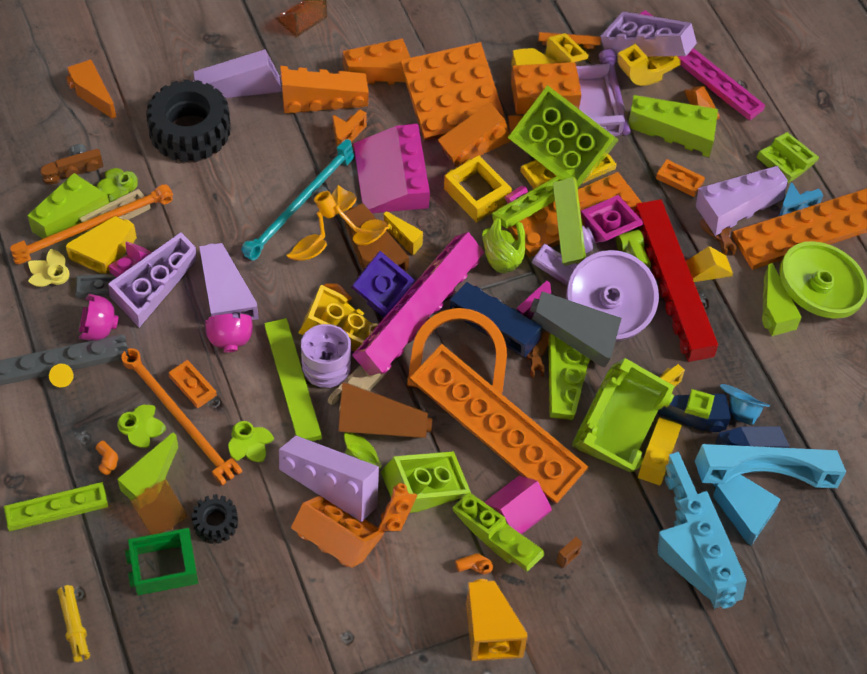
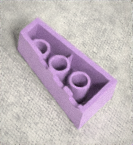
[696,166,788,236]

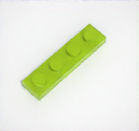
[492,175,566,228]

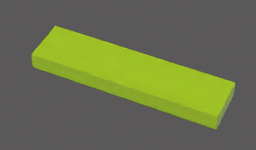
[553,177,586,266]
[4,482,108,532]

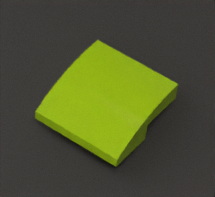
[756,132,819,183]

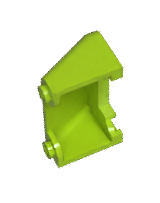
[572,358,675,472]

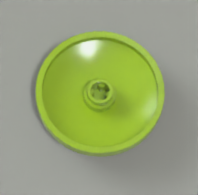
[779,241,867,319]

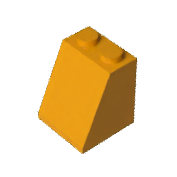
[466,579,527,661]

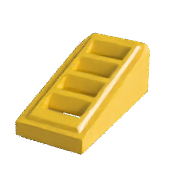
[383,211,423,255]

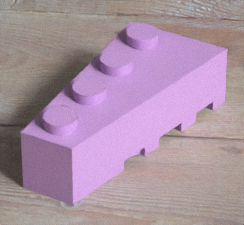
[600,12,697,56]
[108,233,196,328]
[279,436,379,522]

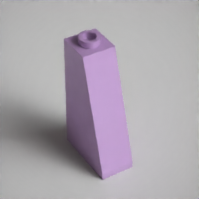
[192,49,282,98]
[199,243,259,320]

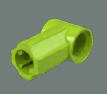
[616,230,651,269]

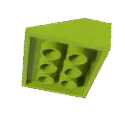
[508,85,619,188]

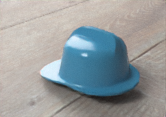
[720,384,770,425]

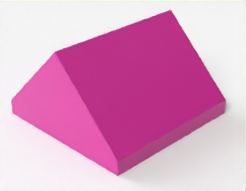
[581,195,643,243]
[484,476,552,534]

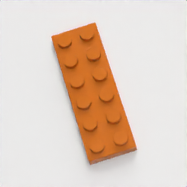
[508,172,642,258]

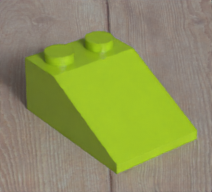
[381,451,471,513]

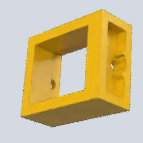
[444,155,512,223]

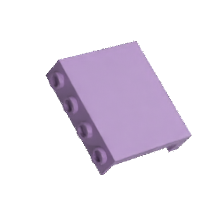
[576,64,625,136]

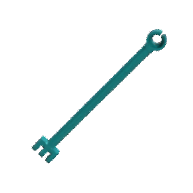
[241,139,354,260]

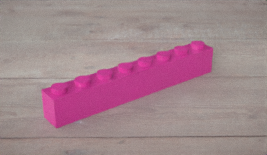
[352,232,484,376]

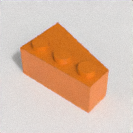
[343,38,411,85]
[438,102,511,167]

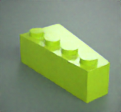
[628,95,718,158]

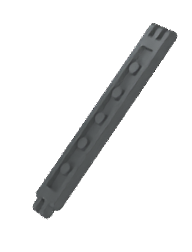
[0,335,129,386]

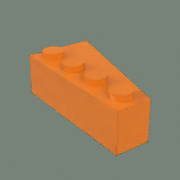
[280,66,368,113]

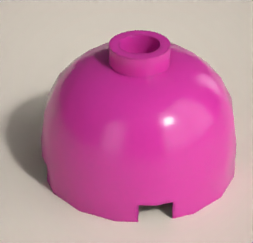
[79,294,118,341]
[205,314,253,353]

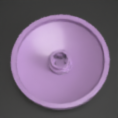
[566,250,659,341]

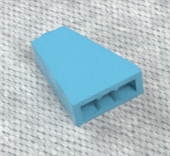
[713,474,781,546]

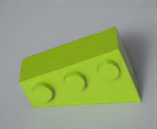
[27,173,109,239]

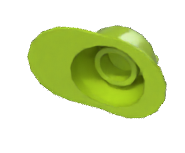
[344,432,382,468]

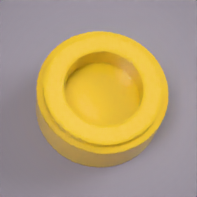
[49,364,73,387]

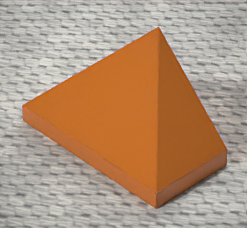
[684,86,720,119]

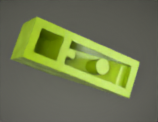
[762,263,802,336]
[117,432,178,509]

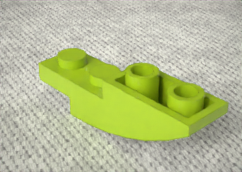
[452,492,544,572]

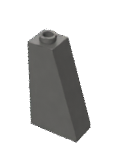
[530,291,622,367]

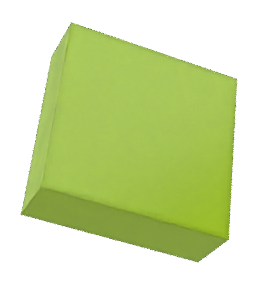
[685,389,715,419]

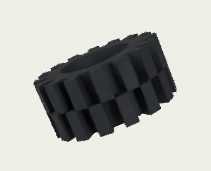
[192,494,238,544]

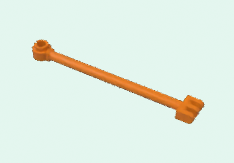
[10,184,173,265]
[121,348,242,486]

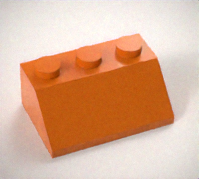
[291,496,385,568]

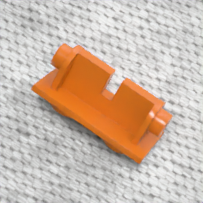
[378,483,417,531]

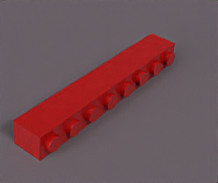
[635,199,718,362]

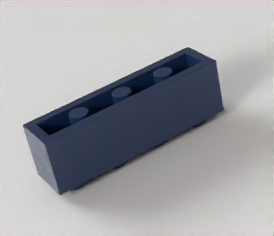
[450,282,542,358]

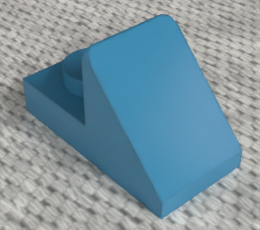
[779,183,823,216]

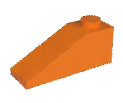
[66,59,116,119]

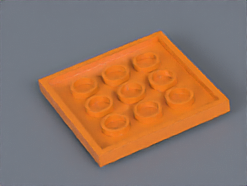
[400,42,506,141]

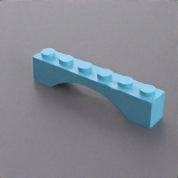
[695,444,846,488]

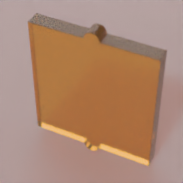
[130,479,188,535]

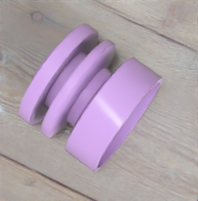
[301,324,351,388]

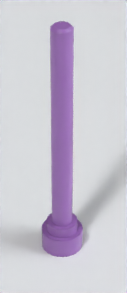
[599,49,631,135]

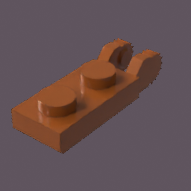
[40,148,104,185]

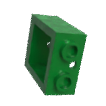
[125,528,199,596]

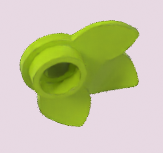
[96,168,138,203]
[117,405,166,448]
[228,421,274,462]

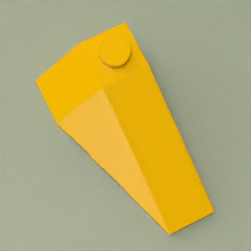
[299,285,378,352]

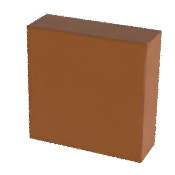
[556,536,582,568]

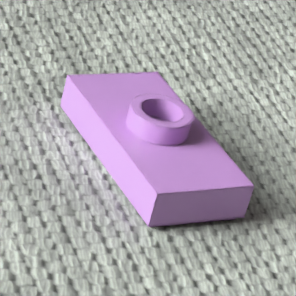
[532,244,578,285]

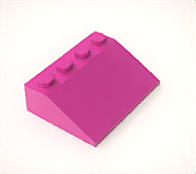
[354,124,430,213]

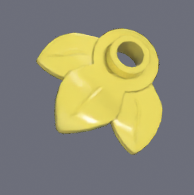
[28,249,70,287]

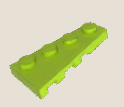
[548,333,590,420]

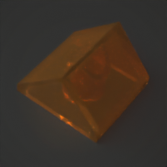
[276,0,327,37]

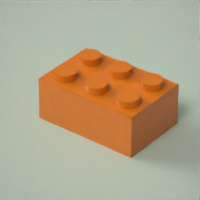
[511,62,582,115]

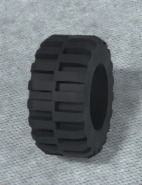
[146,79,231,162]

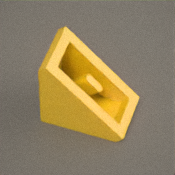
[686,246,733,282]

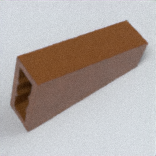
[344,203,409,272]
[339,382,432,438]

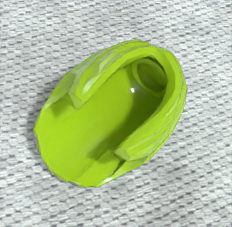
[482,218,525,273]

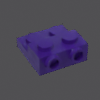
[351,251,415,317]

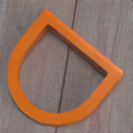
[407,308,507,394]

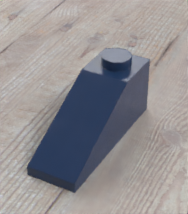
[657,394,730,433]
[715,426,790,448]

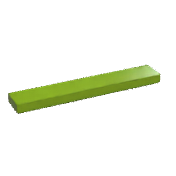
[264,318,322,441]

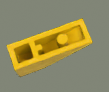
[638,417,682,486]

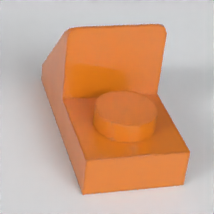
[333,109,367,147]

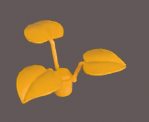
[287,185,389,261]

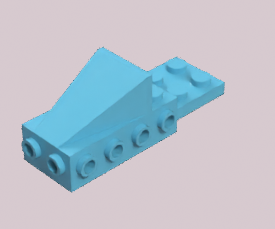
[657,452,747,609]

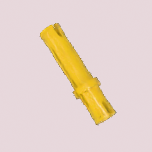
[57,585,90,662]

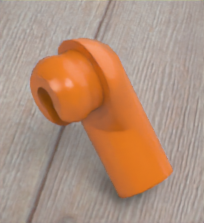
[455,554,493,575]

